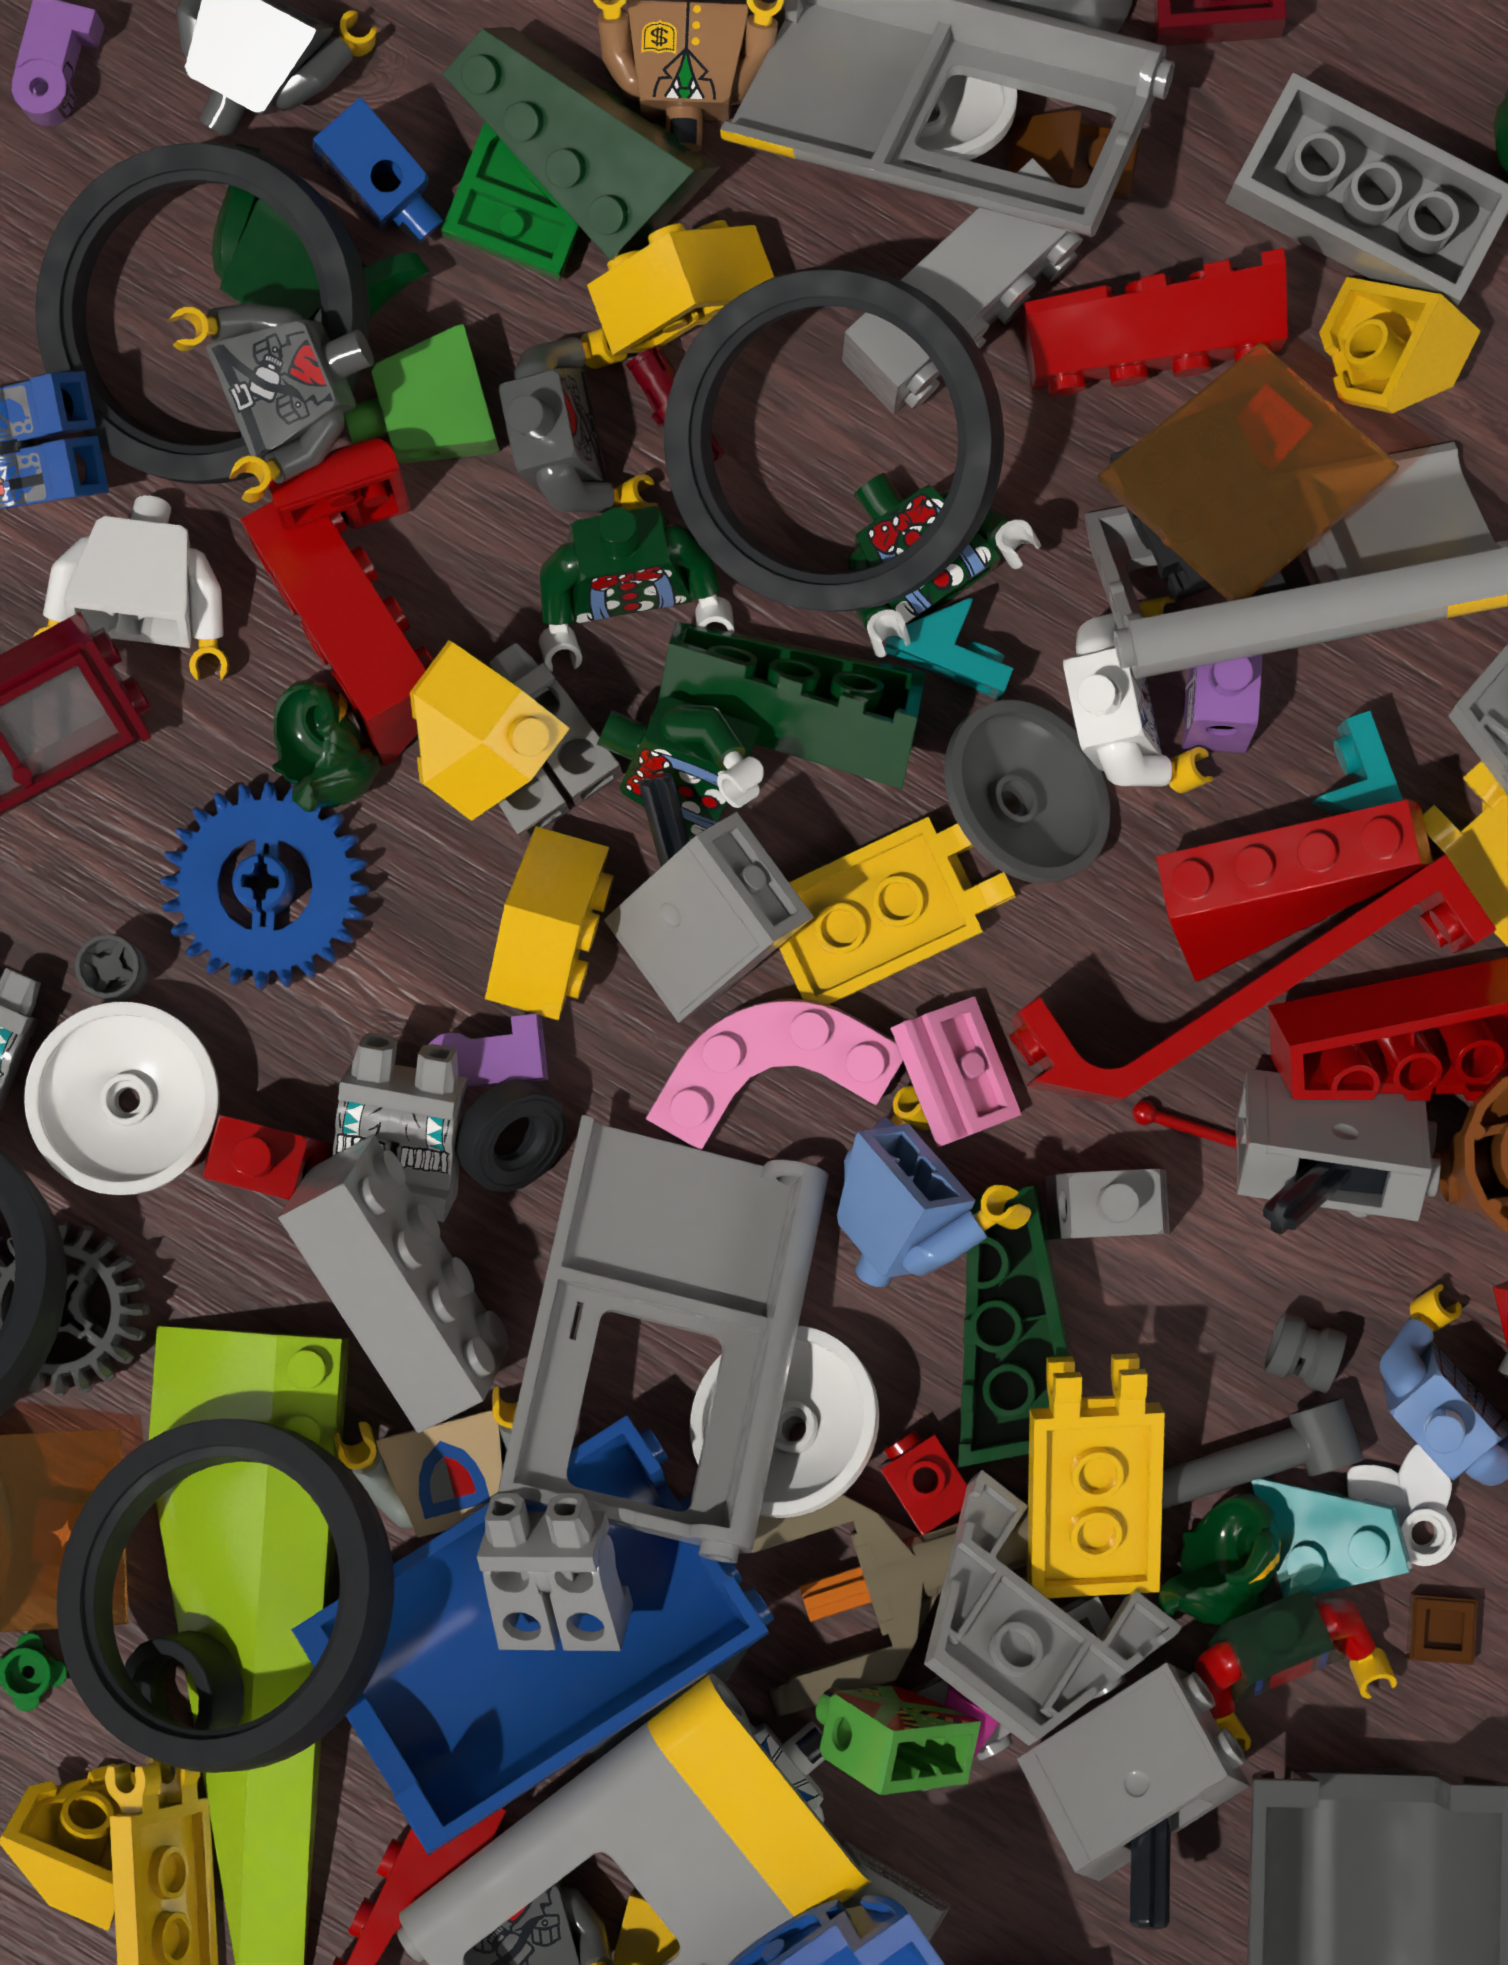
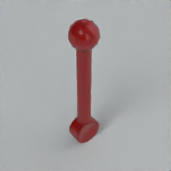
[1132,1100,1236,1152]

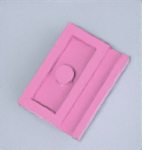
[891,996,1022,1147]

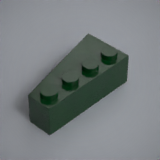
[442,27,721,260]
[658,621,925,789]
[958,1185,1076,1467]

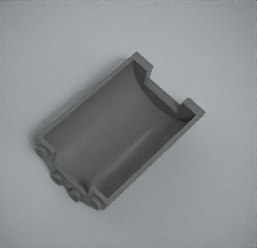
[1247,1766,1508,1965]

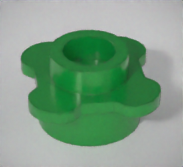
[0,1633,68,1711]

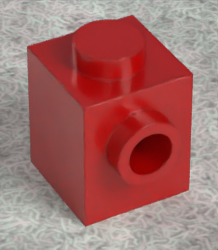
[878,1429,967,1536]

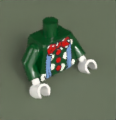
[848,473,1041,658]
[539,506,734,671]
[596,696,763,840]

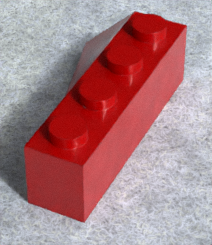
[1020,248,1288,396]
[240,501,433,766]
[1156,799,1433,982]
[1268,957,1508,1101]

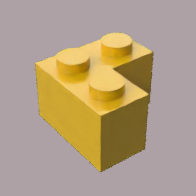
[587,220,774,355]
[485,826,614,1020]

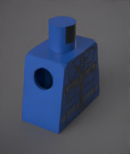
[312,97,444,246]

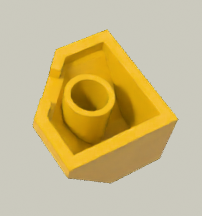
[1319,277,1481,413]
[410,640,570,821]
[0,1764,136,1931]

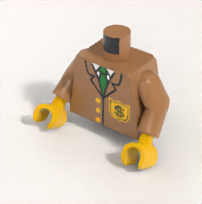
[593,0,785,152]

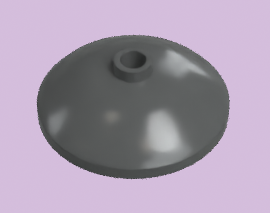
[944,700,1110,884]

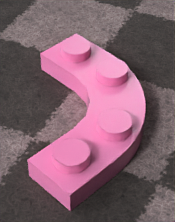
[646,998,903,1150]

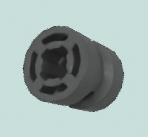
[75,934,149,1002]
[1263,1312,1347,1393]

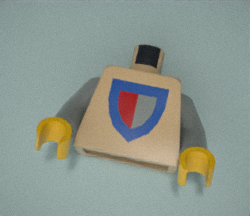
[333,1386,518,1537]

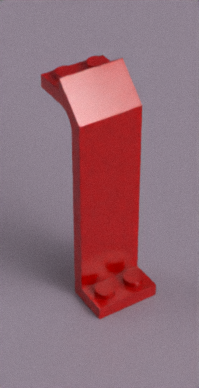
[1009,854,1497,1104]

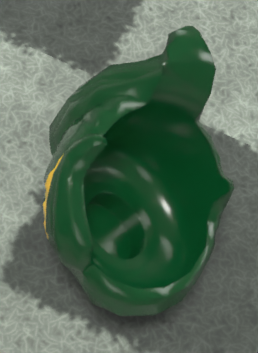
[272,679,381,812]
[1159,1494,1281,1626]

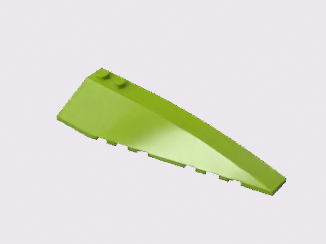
[149,1326,350,1965]

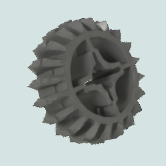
[0,1222,150,1396]

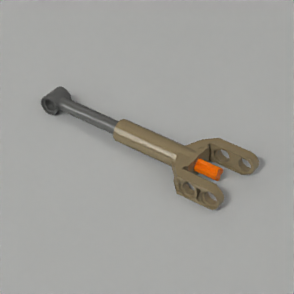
[752,1397,1364,1717]

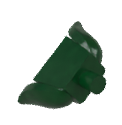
[211,143,431,322]

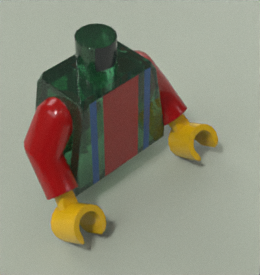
[1195,1589,1397,1752]

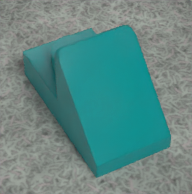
[884,598,1014,701]
[1312,711,1403,816]

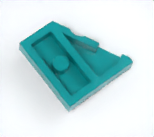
[1251,1476,1413,1602]

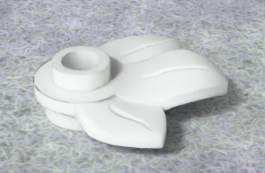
[1347,1444,1457,1566]

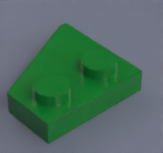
[441,121,581,281]

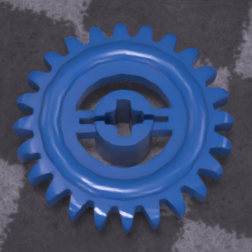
[159,781,370,990]

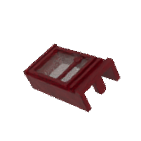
[0,611,151,814]

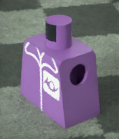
[1182,654,1263,753]

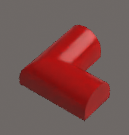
[268,438,411,530]

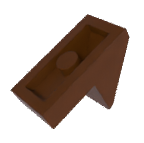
[1007,109,1141,200]

